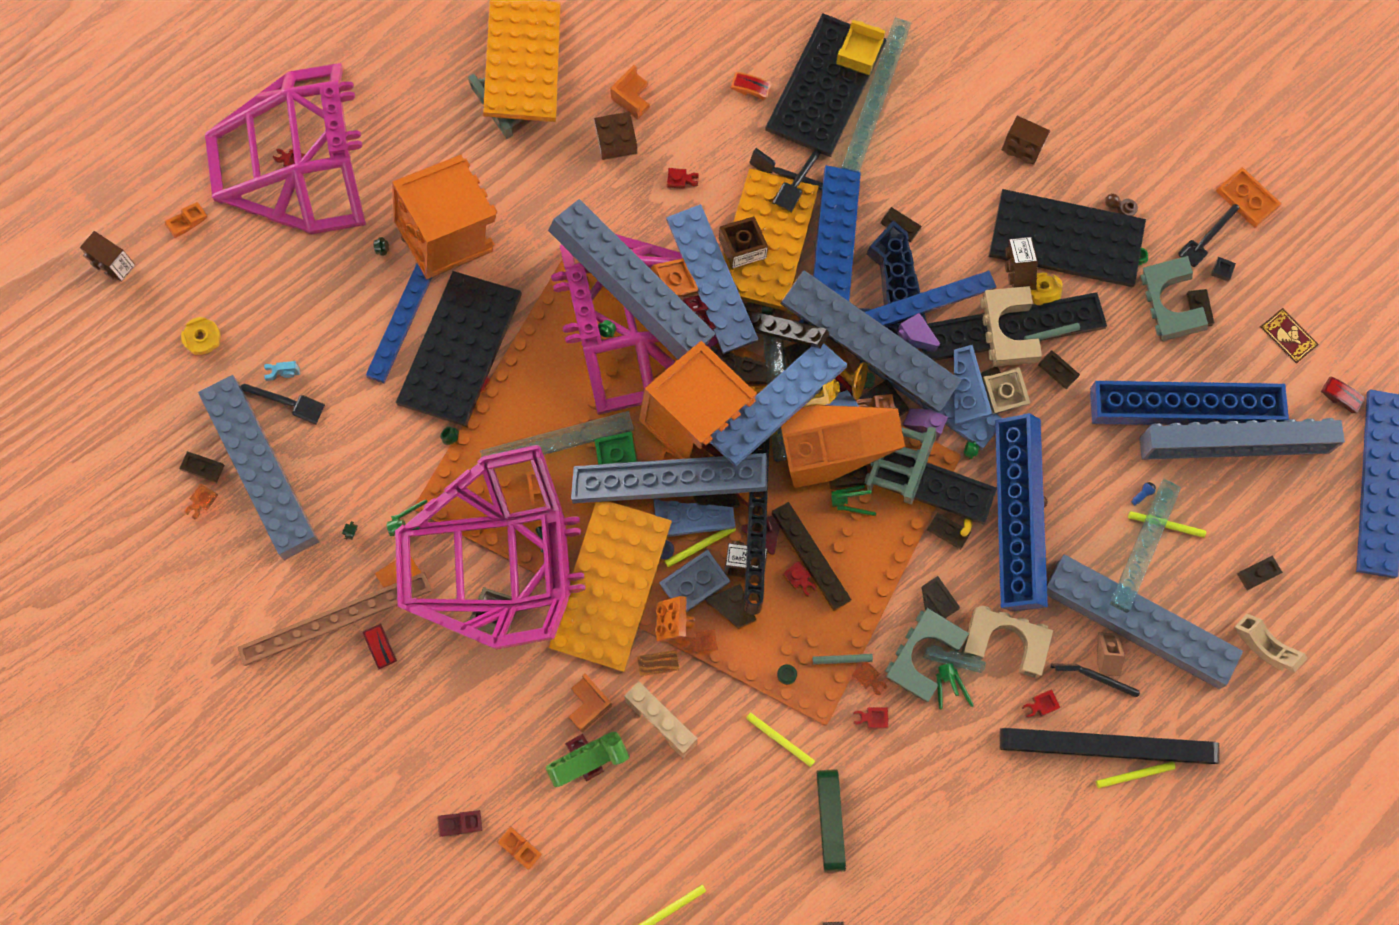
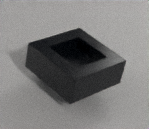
[1211,257,1236,282]

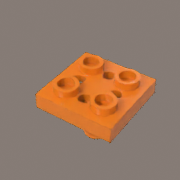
[656,596,695,642]

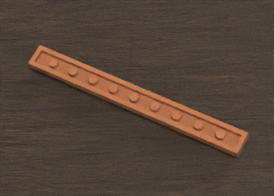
[237,572,432,666]

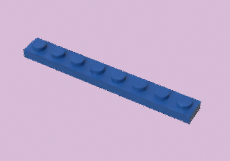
[366,263,432,383]
[865,271,997,326]

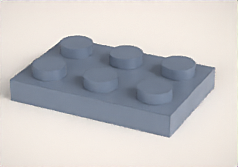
[659,550,730,613]

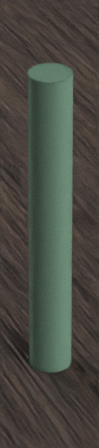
[1024,323,1080,340]
[812,654,873,665]

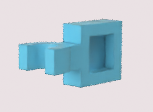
[264,361,300,381]

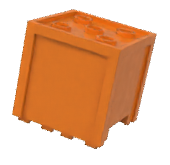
[392,155,498,279]
[639,341,757,459]

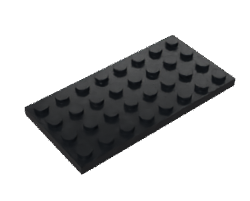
[765,13,887,157]
[988,189,1146,287]
[396,271,522,426]

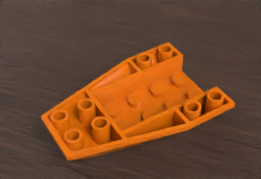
[781,405,905,488]

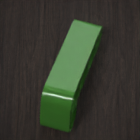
[545,732,629,787]

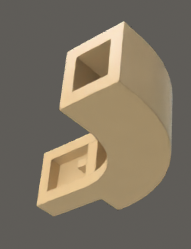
[1235,614,1308,672]

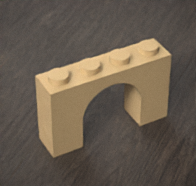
[980,286,1042,367]
[961,606,1053,679]
[624,681,698,759]

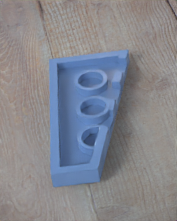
[954,345,993,426]
[654,499,736,537]

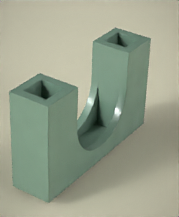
[1140,256,1208,341]
[885,608,969,702]

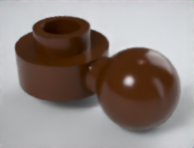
[1105,194,1138,216]

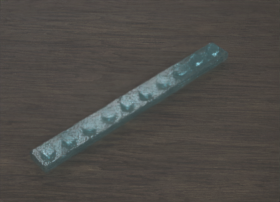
[842,17,912,174]

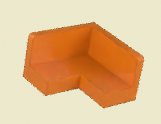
[610,65,650,119]
[569,673,612,732]

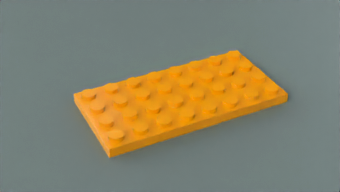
[483,0,560,122]
[723,168,819,311]
[549,501,672,672]

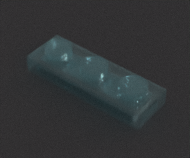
[923,645,986,673]

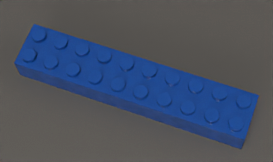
[1090,381,1289,425]
[995,413,1048,612]

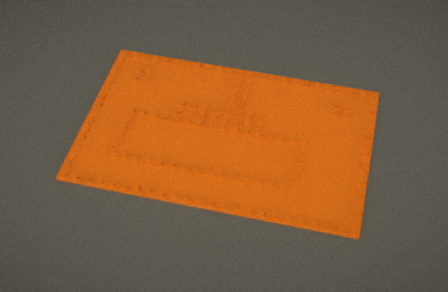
[415,260,961,725]

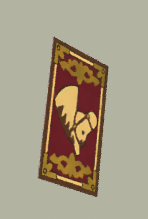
[1260,308,1319,364]

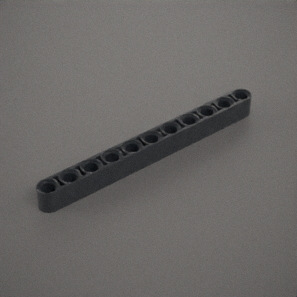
[744,437,770,615]
[1000,728,1220,764]

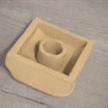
[983,367,1030,414]

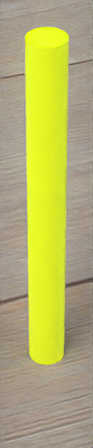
[1128,511,1206,538]
[665,528,736,568]
[746,712,815,767]
[1096,761,1176,789]
[639,885,707,925]

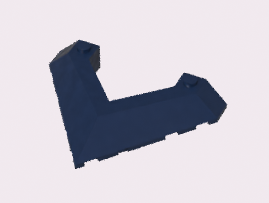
[799,221,927,338]

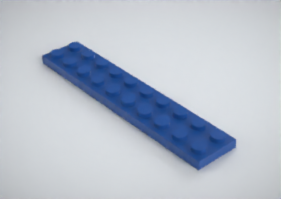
[808,166,861,324]
[1356,389,1399,578]

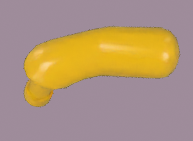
[960,518,972,537]

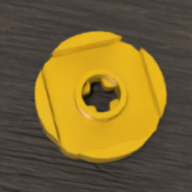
[1031,273,1063,305]
[181,317,221,355]

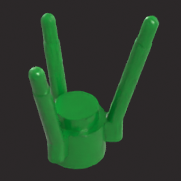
[831,485,876,516]
[387,499,428,536]
[936,663,974,710]

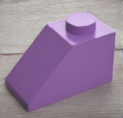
[897,313,940,352]
[903,408,948,441]

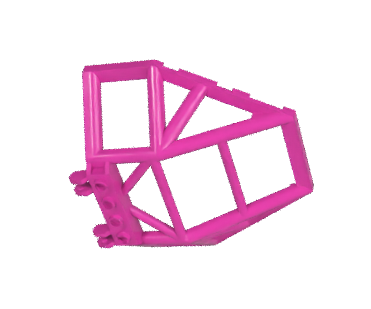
[205,63,366,234]
[551,234,718,415]
[395,445,585,650]

